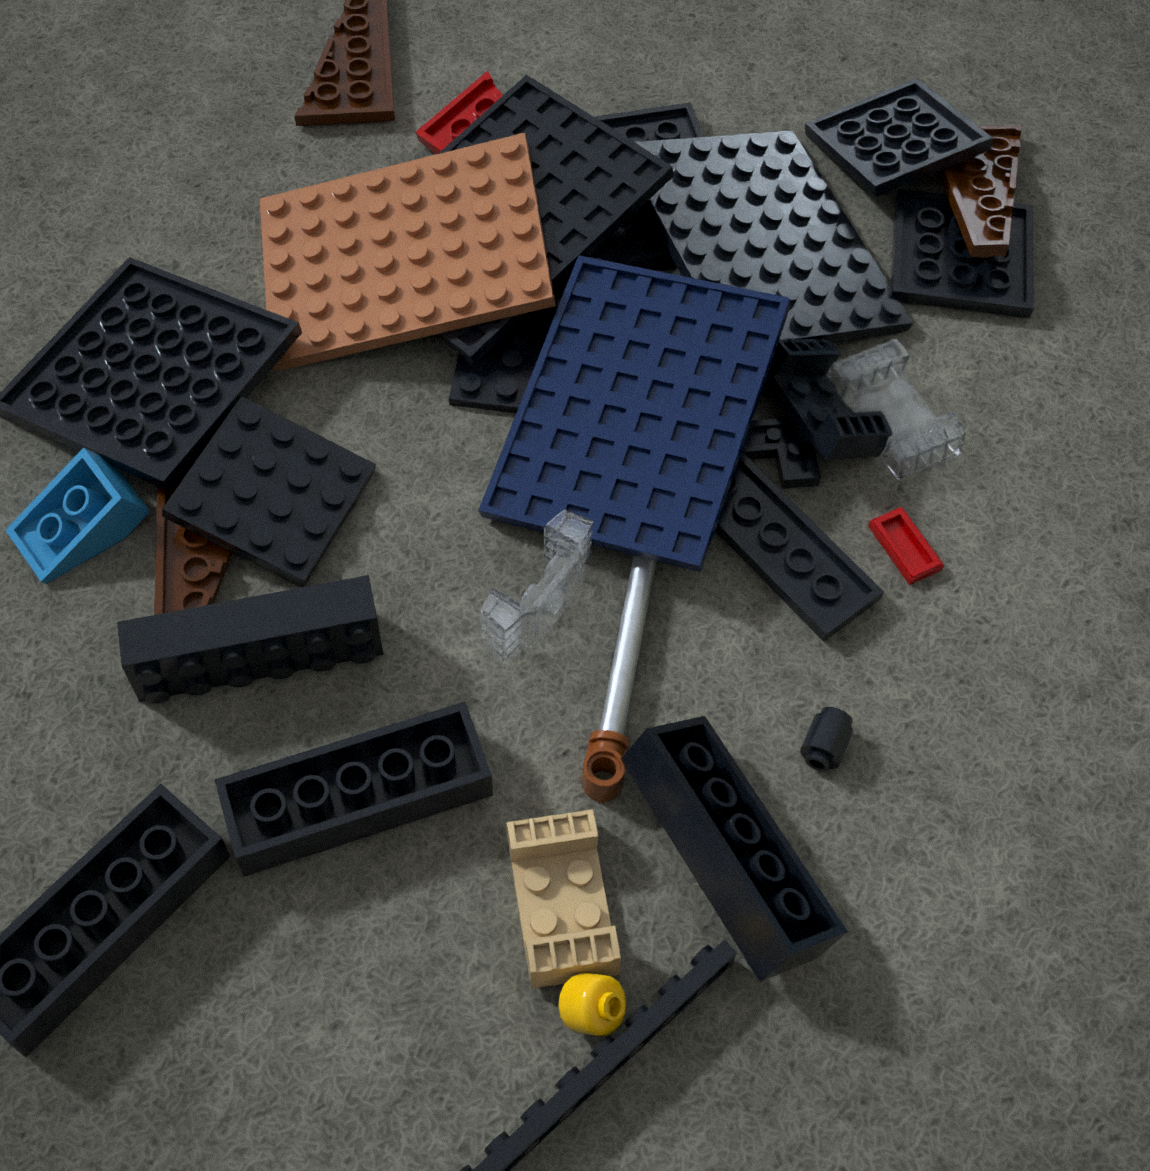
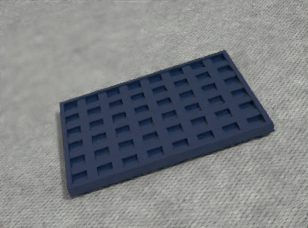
[478,255,791,572]

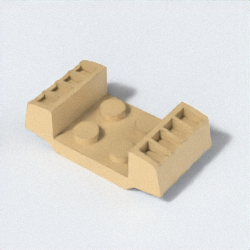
[506,809,621,989]

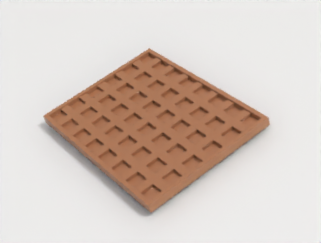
[260,133,556,371]

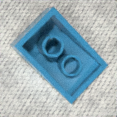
[5,448,151,584]

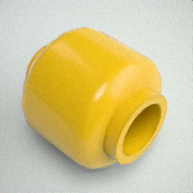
[558,973,627,1036]

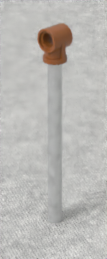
[582,556,656,802]

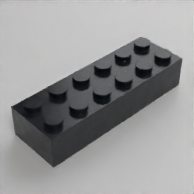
[117,575,384,704]
[214,701,493,877]
[620,716,848,982]
[0,784,231,1058]

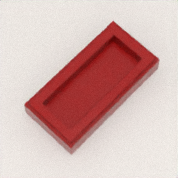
[868,507,944,585]

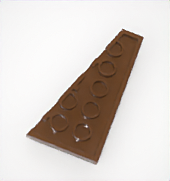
[295,0,395,126]
[938,124,1023,258]
[154,448,233,615]

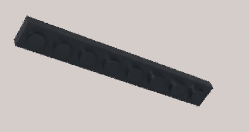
[460,939,737,1171]

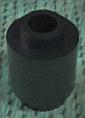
[800,707,853,772]

